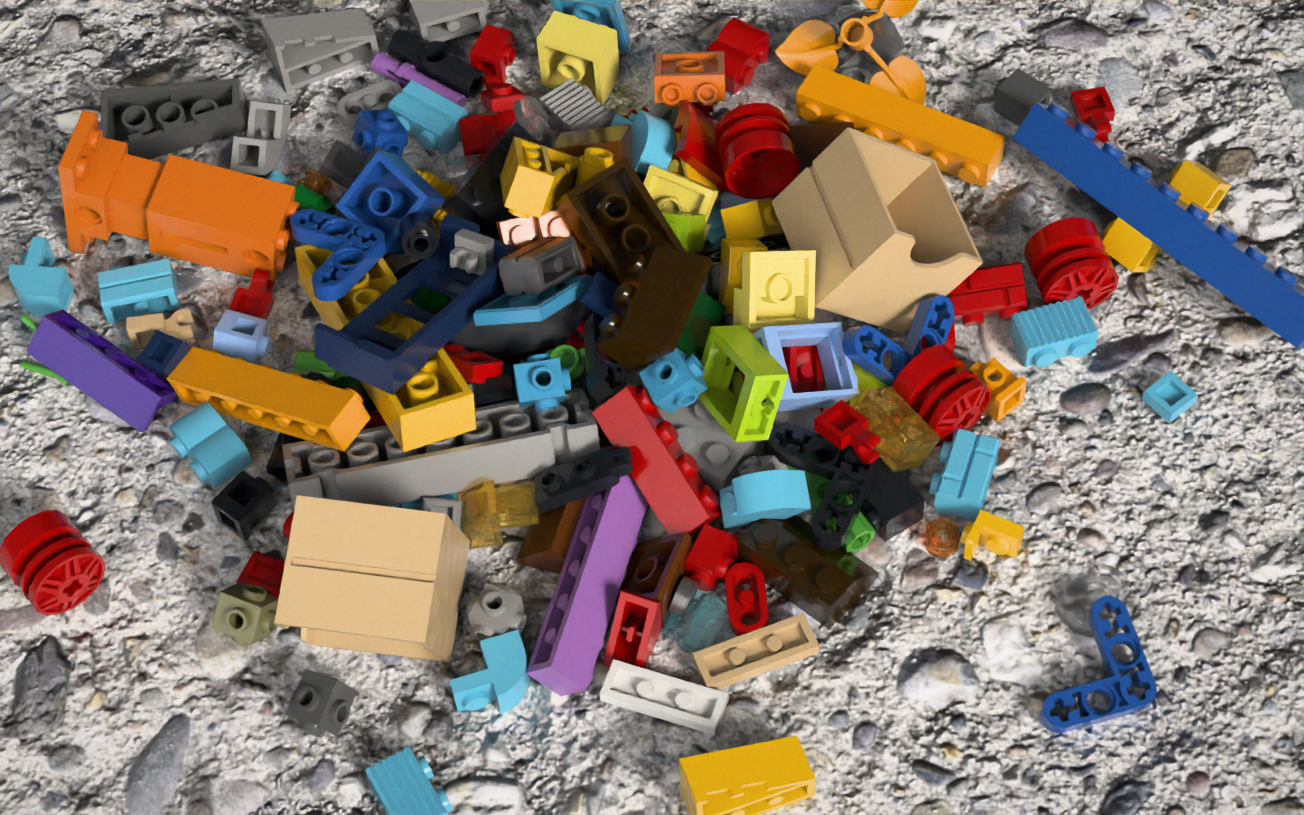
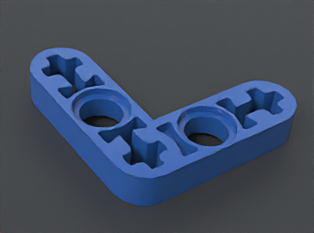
[290,209,386,302]
[842,295,955,387]
[1039,596,1157,733]

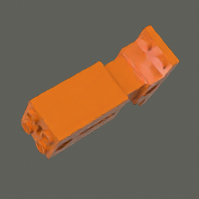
[58,110,300,283]

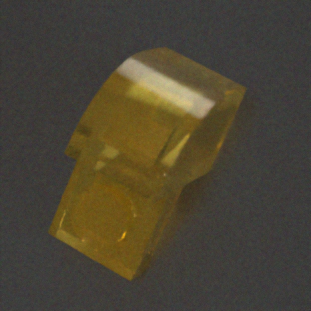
[460,480,539,549]

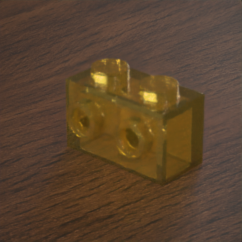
[853,386,940,472]

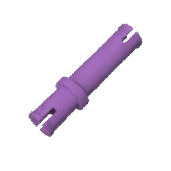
[371,52,466,107]

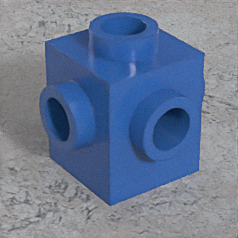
[352,109,409,158]

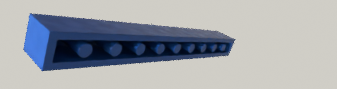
[1012,102,1304,349]

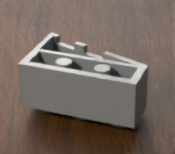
[261,8,379,92]

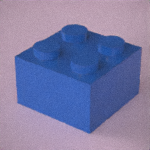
[335,150,446,255]

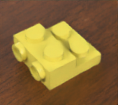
[643,165,718,253]
[733,249,816,335]

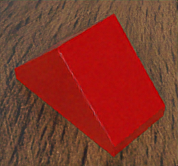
[603,589,663,668]

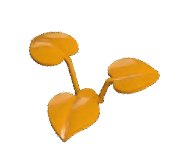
[775,0,926,105]

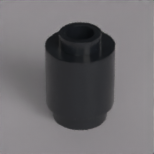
[399,212,439,260]

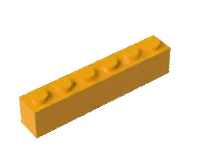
[796,65,1005,188]
[166,346,371,452]

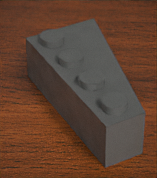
[100,78,247,160]

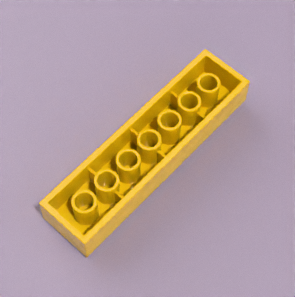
[295,244,476,452]

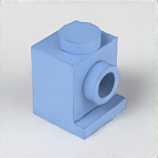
[213,309,272,364]

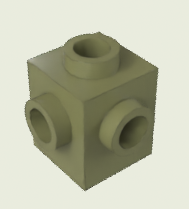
[211,583,279,645]

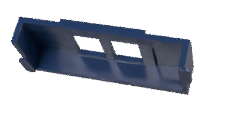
[315,214,519,395]

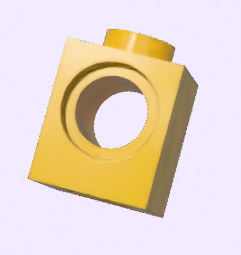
[720,198,782,240]

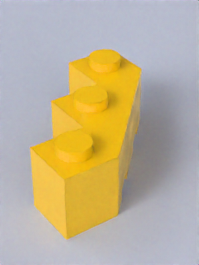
[1102,160,1232,273]

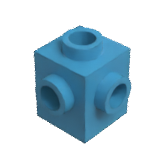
[639,348,709,414]
[513,354,571,411]

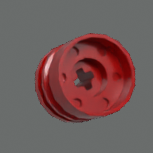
[714,103,800,199]
[1024,217,1119,309]
[889,345,992,447]
[0,510,106,616]

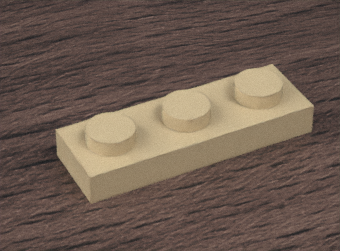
[692,613,819,690]

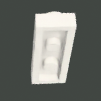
[599,659,728,735]

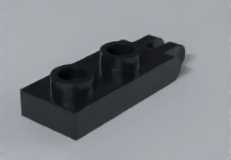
[534,446,633,513]

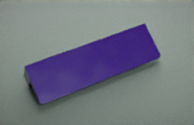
[27,310,177,432]

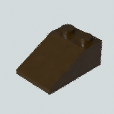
[555,157,686,285]

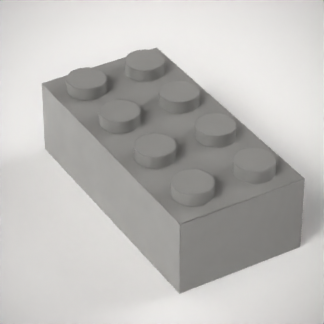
[595,364,765,500]

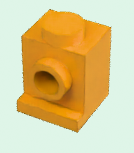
[969,357,1027,423]

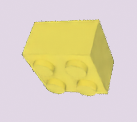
[536,10,620,105]

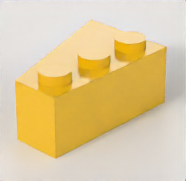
[500,136,579,219]
[679,736,816,815]

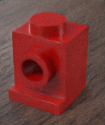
[469,24,516,83]
[685,524,740,592]

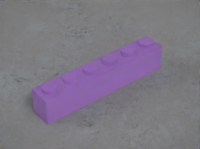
[526,474,649,696]

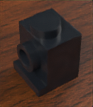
[211,470,276,541]

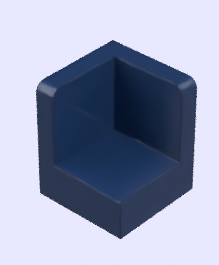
[137,330,190,378]

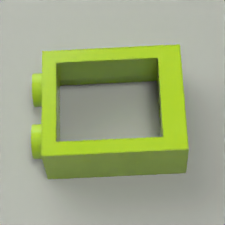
[698,325,789,442]

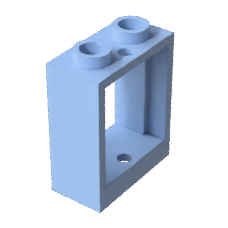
[753,322,859,412]

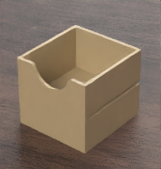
[772,127,983,334]
[274,495,470,663]

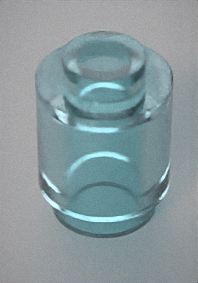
[673,593,728,654]

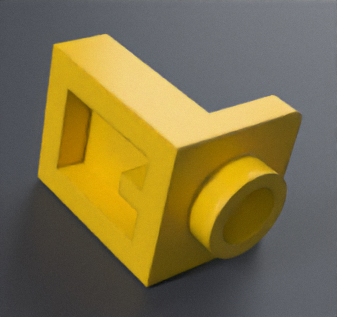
[960,509,1025,561]

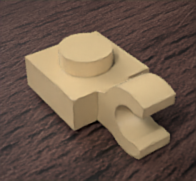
[126,309,194,350]

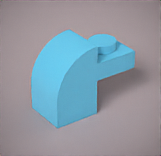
[610,109,675,175]
[9,237,74,316]
[719,470,811,529]
[449,629,530,714]

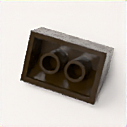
[595,246,713,371]
[737,515,879,630]

